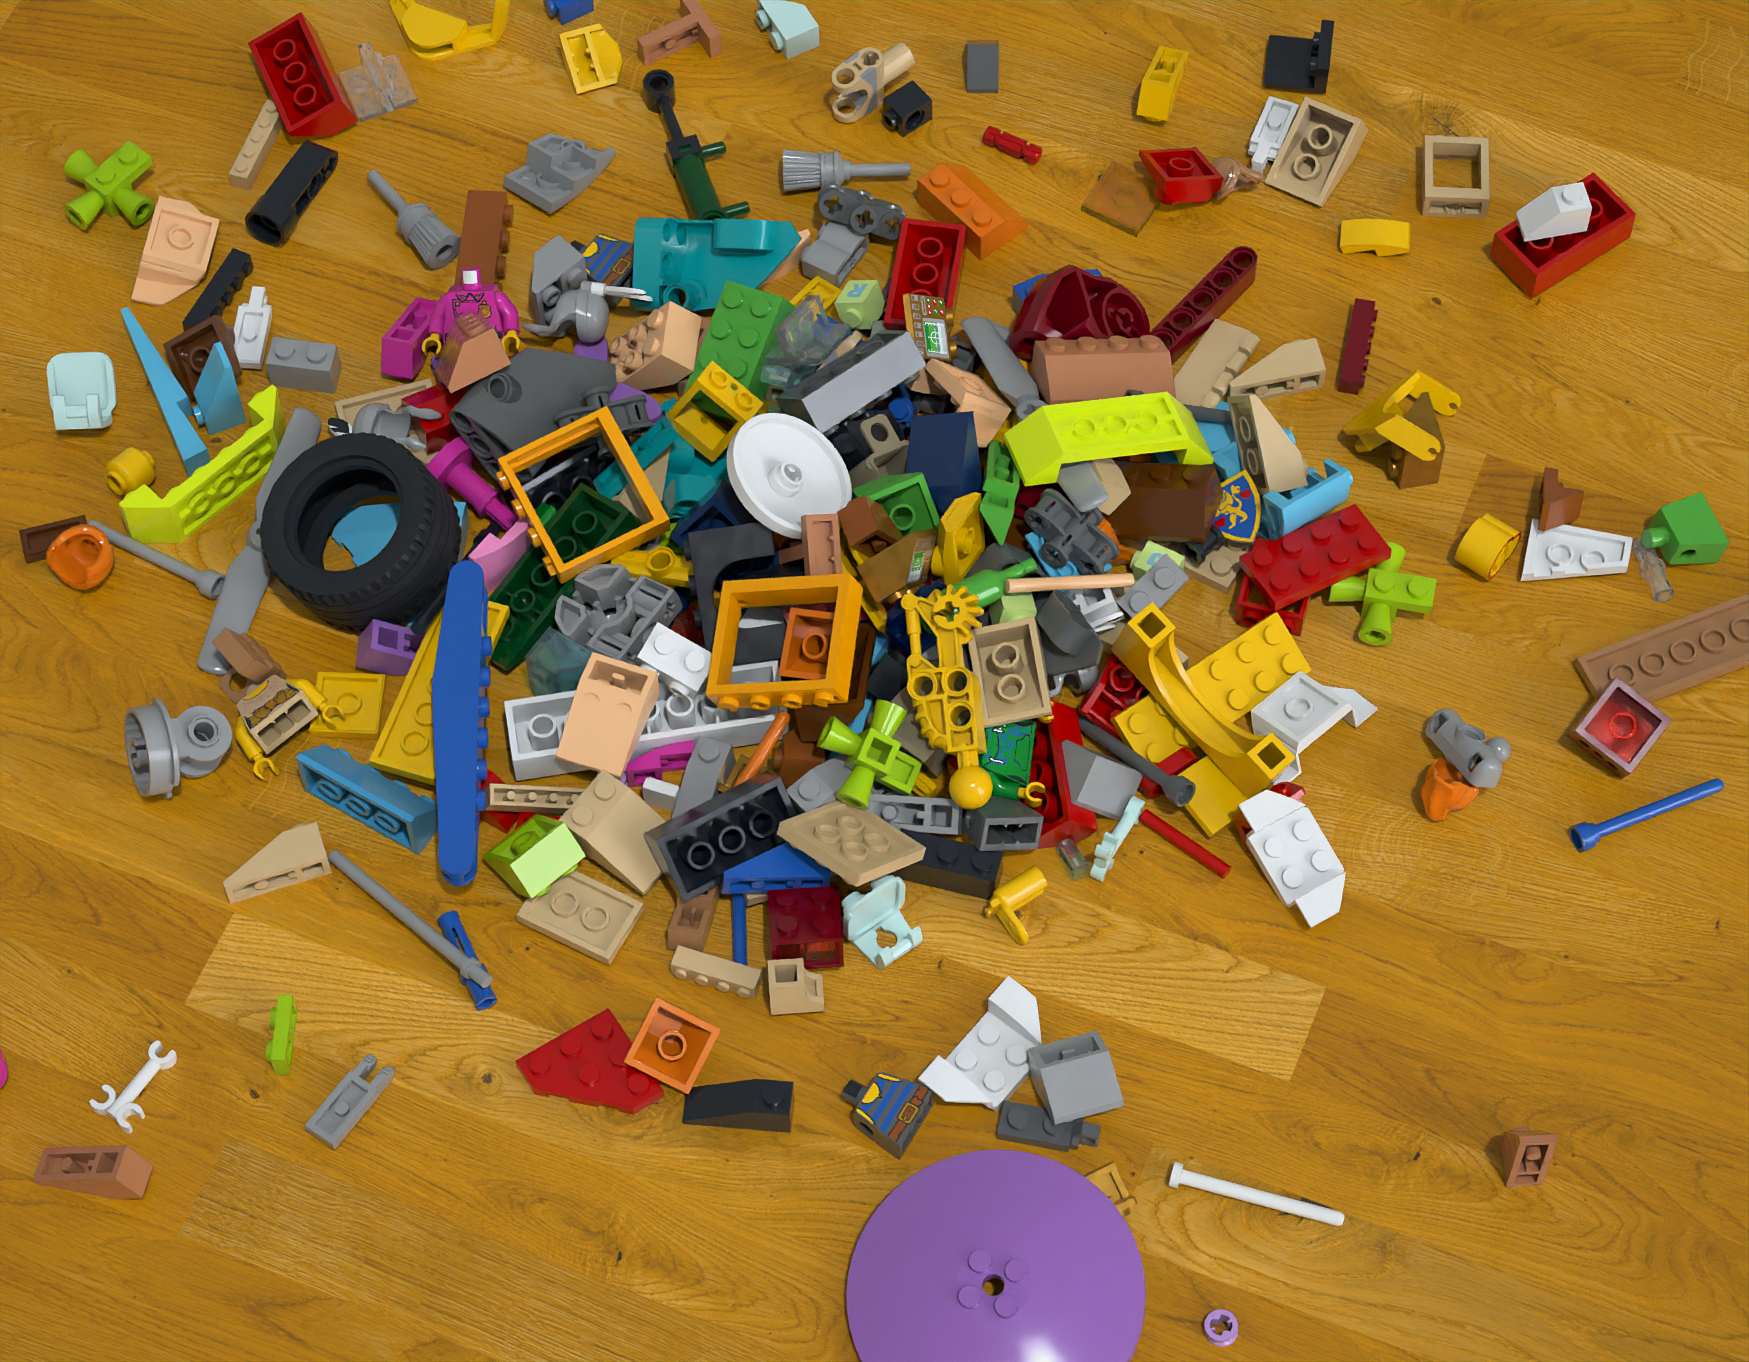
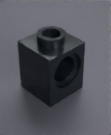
[882,80,932,138]

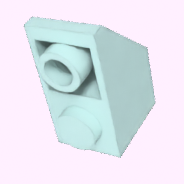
[755,0,820,60]

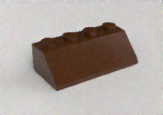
[1101,461,1223,543]
[794,622,878,742]

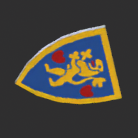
[1213,469,1262,544]

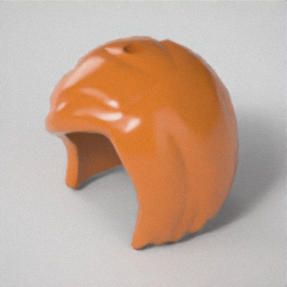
[46,524,114,590]

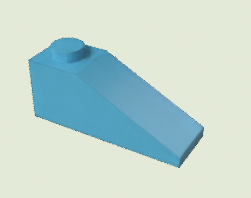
[192,341,246,436]

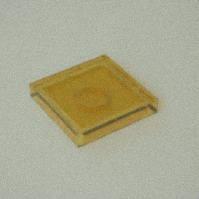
[1081,161,1161,237]

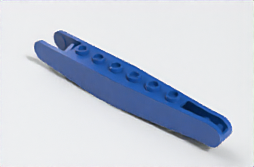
[432,560,492,887]

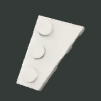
[1521,519,1633,581]

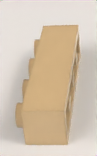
[670,945,763,999]

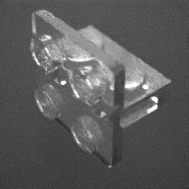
[339,42,418,122]
[765,295,851,366]

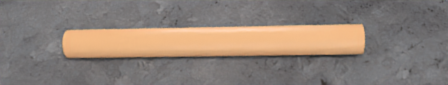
[1005,573,1134,593]

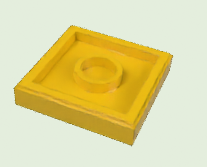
[309,672,387,739]

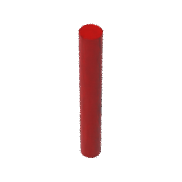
[1139,809,1232,878]

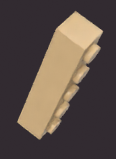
[229,99,284,191]
[484,783,586,814]

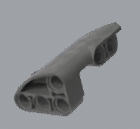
[449,348,617,482]
[964,542,1104,676]

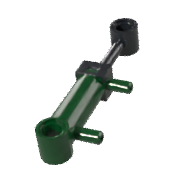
[643,69,750,220]

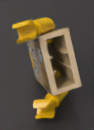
[235,675,345,783]

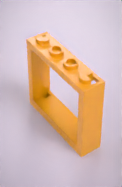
[496,406,670,584]
[706,573,863,712]

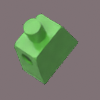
[1641,492,1730,565]

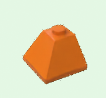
[778,607,835,680]
[624,996,721,1094]

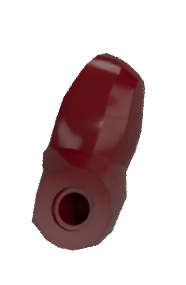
[1009,264,1150,362]

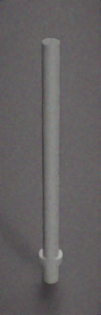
[328,849,493,988]

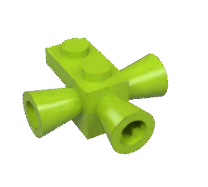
[63,141,154,230]
[1329,542,1437,646]
[817,700,923,810]

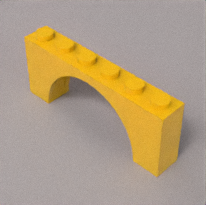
[1111,602,1296,799]

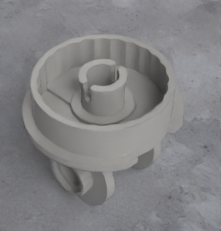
[124,697,232,799]

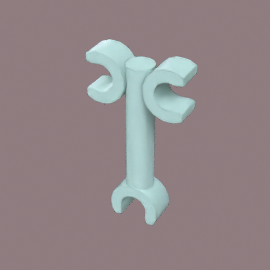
[1090,796,1146,882]

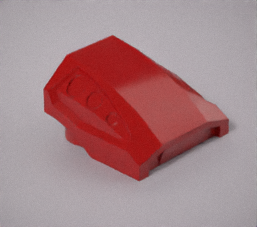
[1079,654,1150,743]

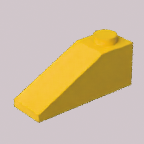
[1136,46,1190,122]

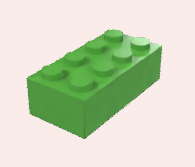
[683,280,798,425]

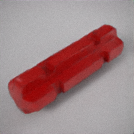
[983,126,1042,164]

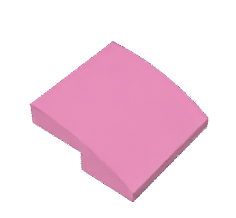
[468,518,532,593]

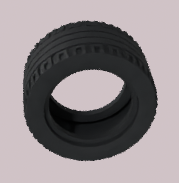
[260,432,462,632]

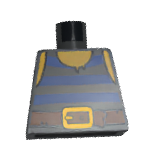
[570,233,634,310]
[842,1072,934,1160]

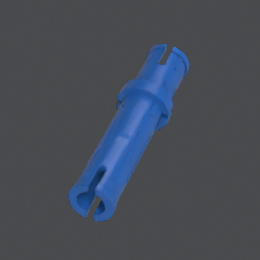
[437,911,497,1010]

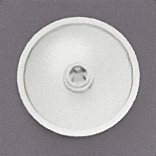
[726,413,852,539]

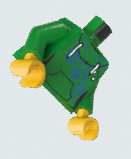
[978,701,1054,807]

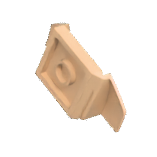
[131,196,220,306]
[905,358,1012,447]

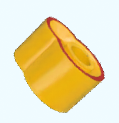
[1455,513,1521,580]

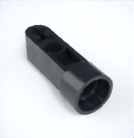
[245,140,338,246]

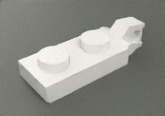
[1248,96,1300,175]
[234,286,273,369]

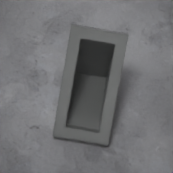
[967,40,999,93]

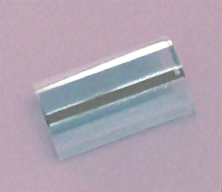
[1056,838,1093,881]

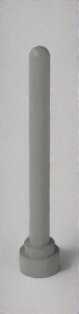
[87,520,225,599]

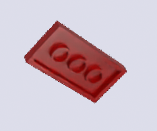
[1239,504,1392,611]

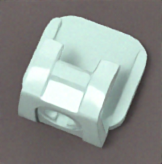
[47,351,117,430]
[841,874,923,970]

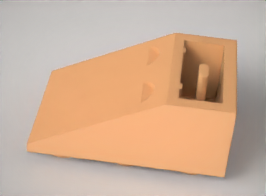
[610,301,702,390]
[556,652,660,779]

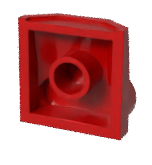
[1139,147,1223,205]

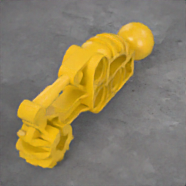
[901,584,993,810]

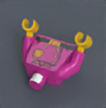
[422,267,524,358]

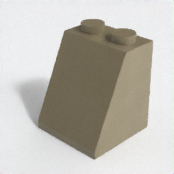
[870,680,971,778]

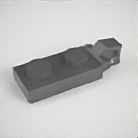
[997,1101,1101,1152]

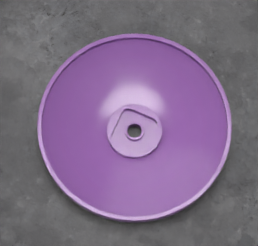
[846,1149,1146,1362]

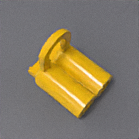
[984,866,1047,945]

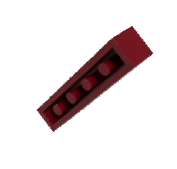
[1338,298,1378,395]

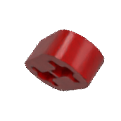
[1139,746,1200,799]

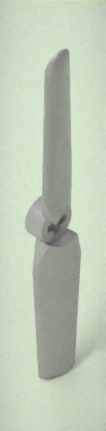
[961,317,1108,512]
[197,407,322,676]

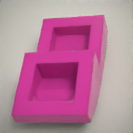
[626,740,694,788]

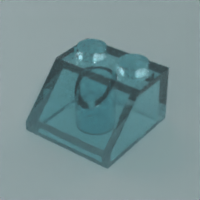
[525,627,592,696]

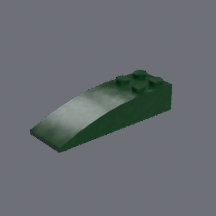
[489,482,640,671]

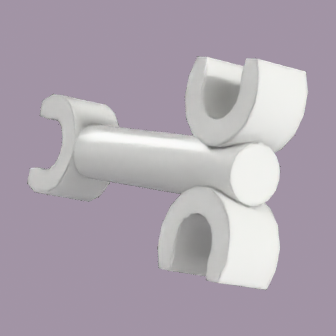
[89,1040,178,1134]

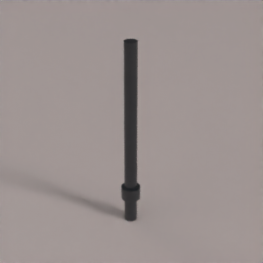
[410,520,503,635]

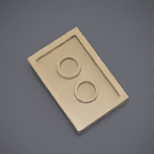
[516,870,645,966]

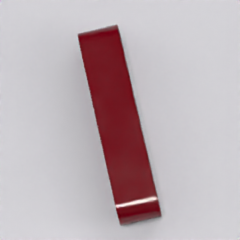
[1149,246,1258,365]

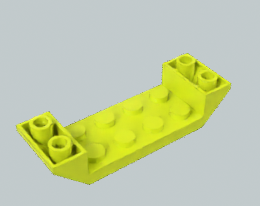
[119,384,286,544]
[1003,392,1214,486]

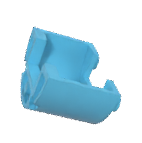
[1209,427,1353,541]

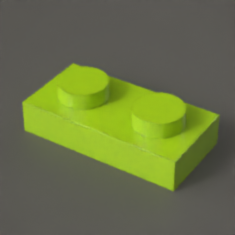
[266,994,298,1075]

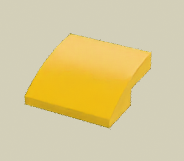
[1177,755,1248,838]

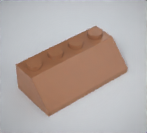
[435,311,511,393]
[1030,335,1176,405]

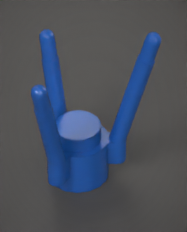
[861,383,917,429]

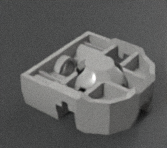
[554,564,683,665]

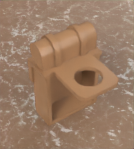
[212,627,286,703]

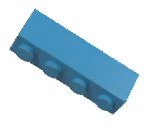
[296,744,438,855]

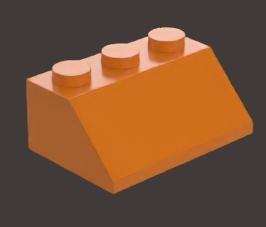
[917,163,1028,261]

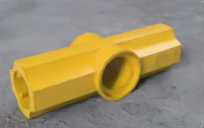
[611,547,694,589]

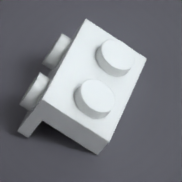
[634,622,712,699]

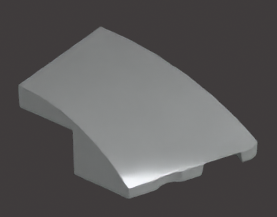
[503,133,615,214]

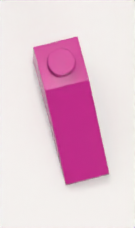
[382,297,438,380]

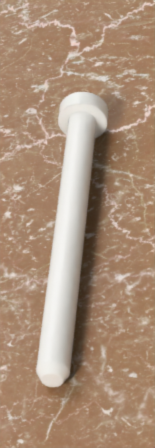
[1169,1162,1345,1226]

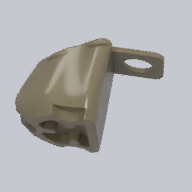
[848,414,909,499]

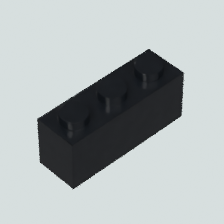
[892,828,1004,900]

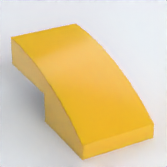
[1340,219,1411,257]

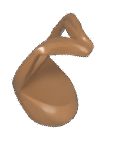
[1211,156,1264,200]

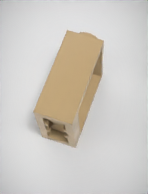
[1421,135,1490,219]

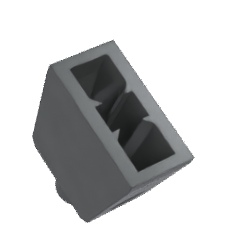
[962,796,1044,851]

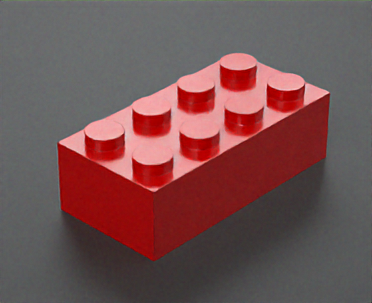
[1490,172,1636,298]

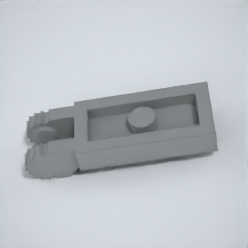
[304,1054,395,1150]

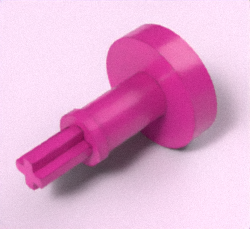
[426,436,519,532]

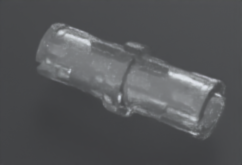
[1631,537,1674,603]

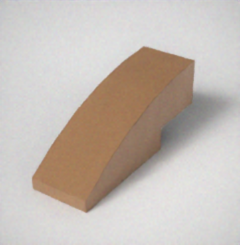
[667,883,722,952]

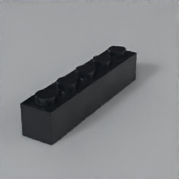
[182,248,253,331]

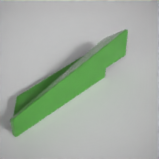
[979,440,1020,546]

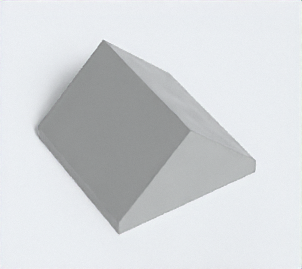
[1062,740,1144,821]

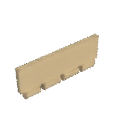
[1174,319,1260,409]

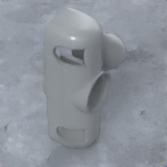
[1425,708,1511,788]

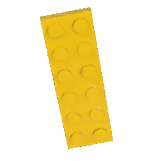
[369,601,510,786]
[1110,612,1312,765]

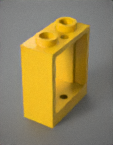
[666,361,764,463]

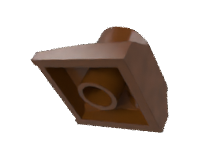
[163,315,243,403]

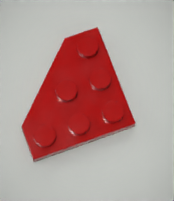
[516,1008,665,1115]

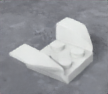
[1251,671,1378,786]
[1238,789,1346,928]
[918,976,1042,1112]

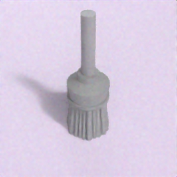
[783,149,911,192]
[367,170,461,269]

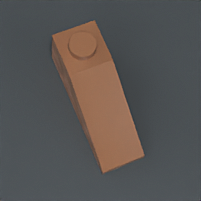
[1500,1127,1557,1187]
[33,1145,153,1199]

